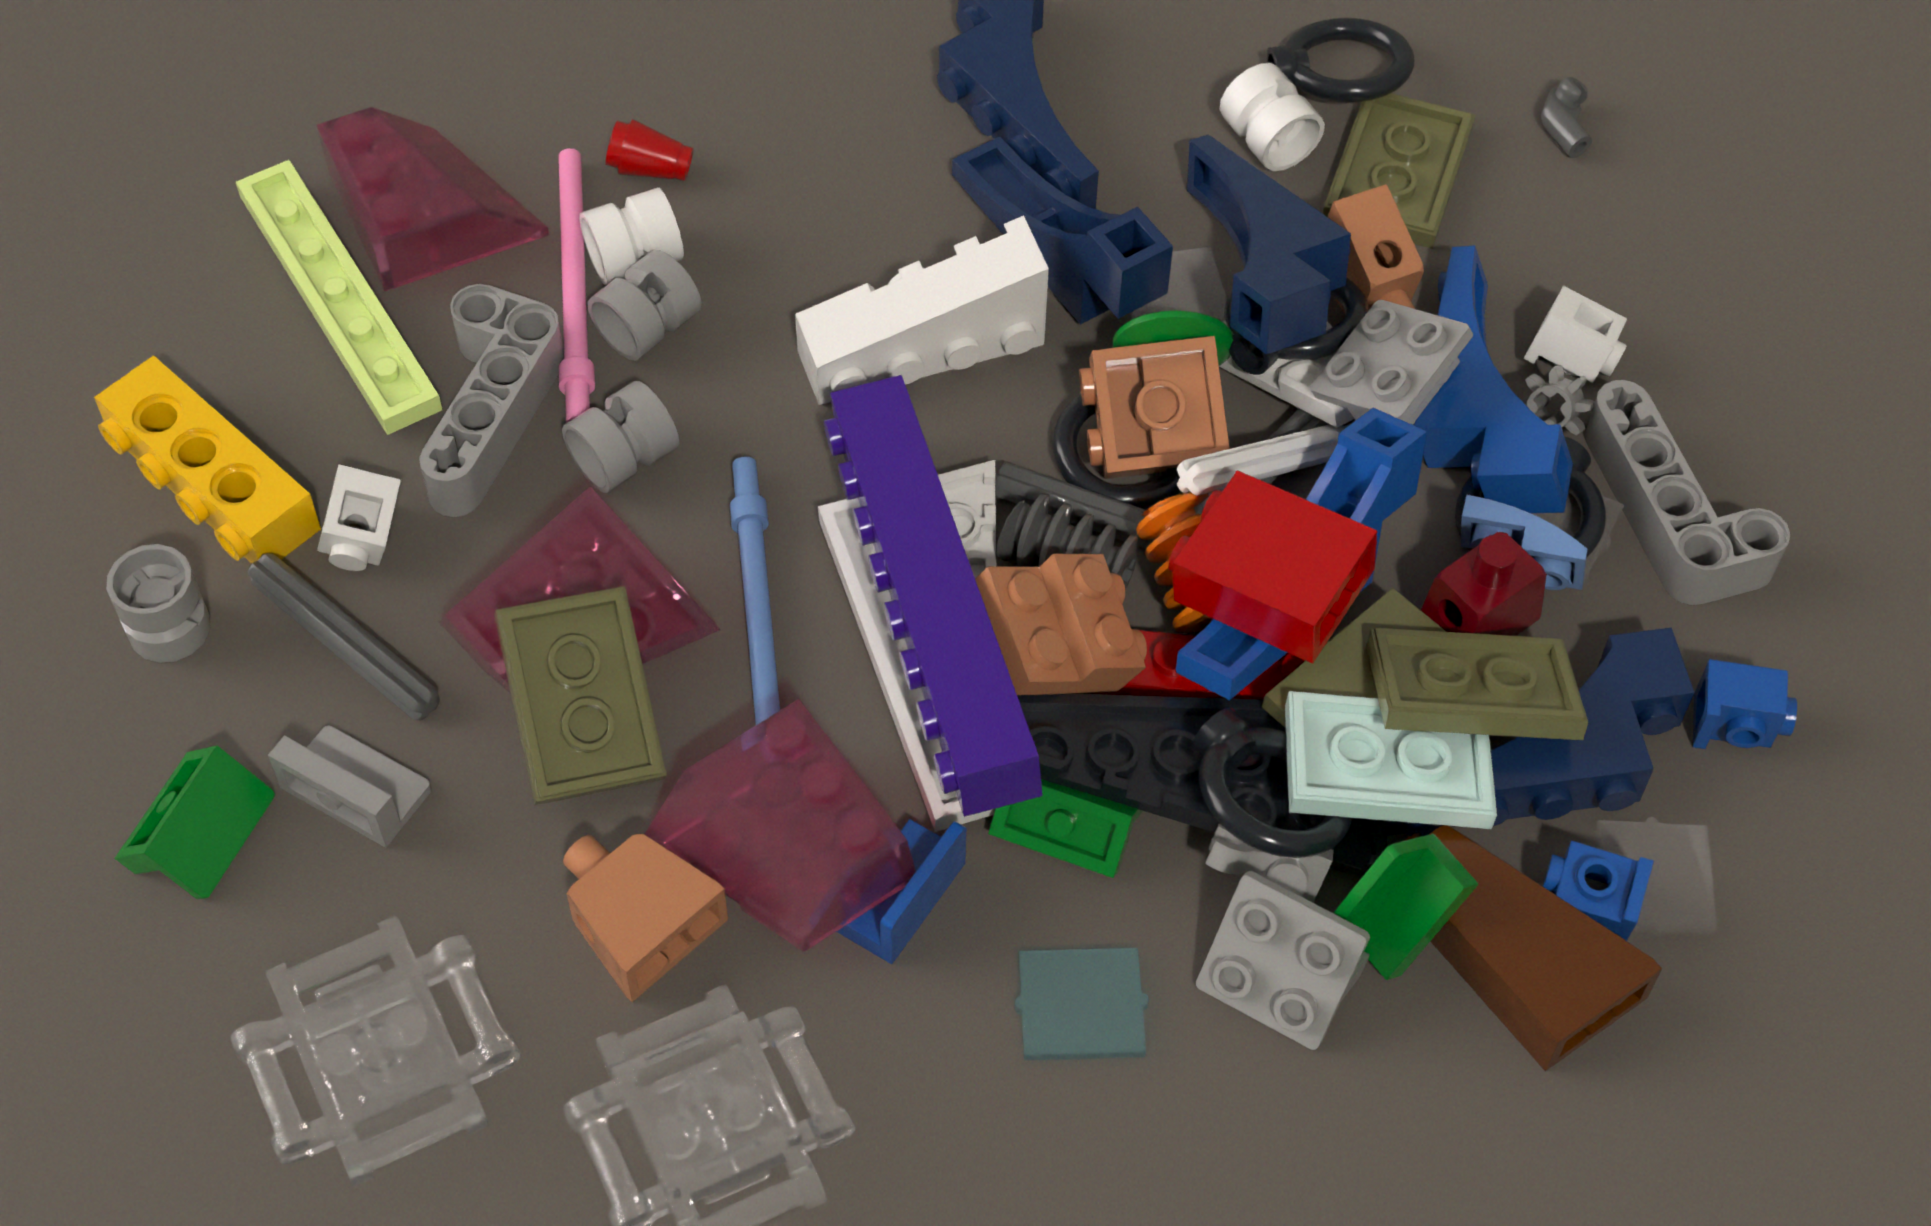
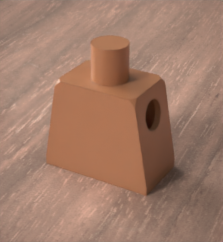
[1328,184,1424,313]
[563,834,728,1002]

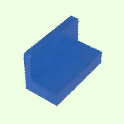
[835,819,967,964]

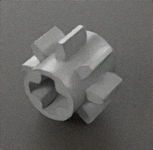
[1520,365,1595,436]

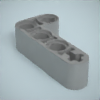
[419,284,564,517]
[1585,380,1790,605]

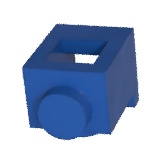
[1692,659,1797,749]
[1542,840,1654,941]

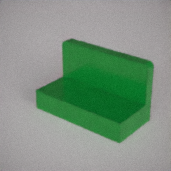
[114,745,275,899]
[988,779,1143,878]
[1333,834,1479,980]

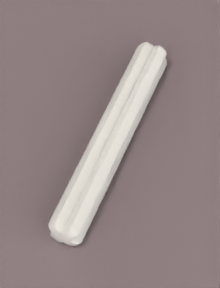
[1177,424,1349,496]

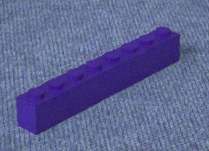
[824,375,1043,817]

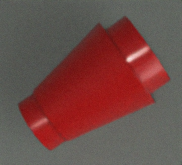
[606,119,694,181]

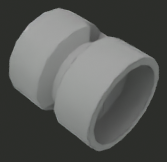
[588,250,702,361]
[562,381,680,493]
[106,544,210,663]

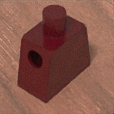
[1421,532,1547,636]

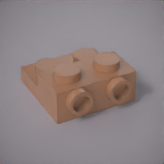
[1079,336,1230,479]
[975,554,1147,695]

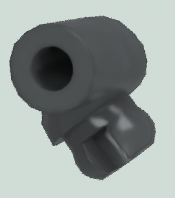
[1541,77,1592,158]

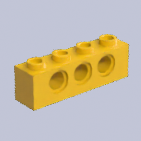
[94,355,321,563]

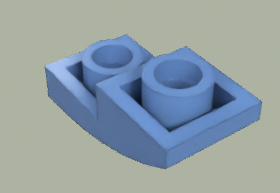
[1461,495,1588,590]

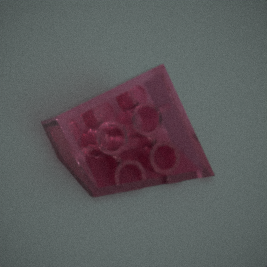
[316,107,549,291]
[439,486,720,694]
[644,699,916,952]

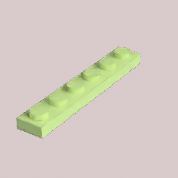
[236,160,442,435]

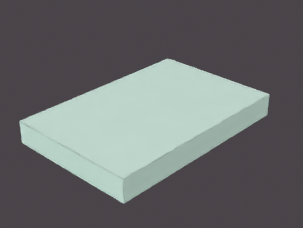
[1285,691,1497,829]

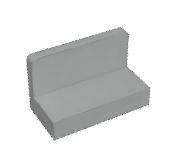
[268,725,431,848]

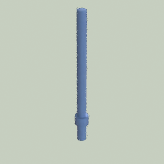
[730,457,788,792]

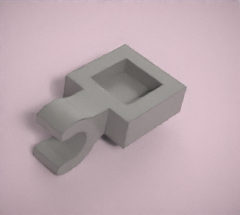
[1206,824,1333,903]

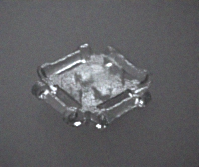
[230,915,521,1187]
[563,984,856,1226]

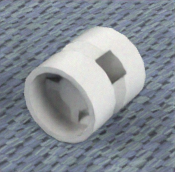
[1220,63,1325,171]
[579,188,684,285]

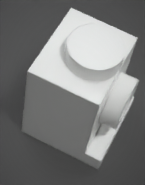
[1523,286,1627,383]
[317,464,401,571]

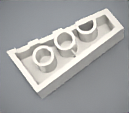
[795,215,1049,405]

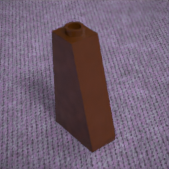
[1404,825,1662,1071]

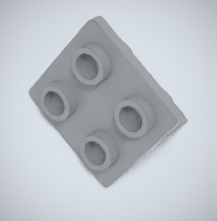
[1310,300,1473,425]
[1196,871,1370,1050]

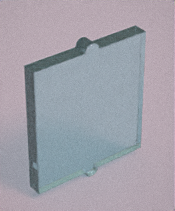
[1014,948,1149,1061]

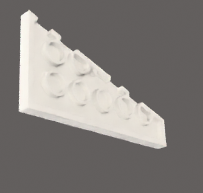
[818,460,996,832]

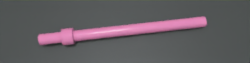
[558,148,595,423]

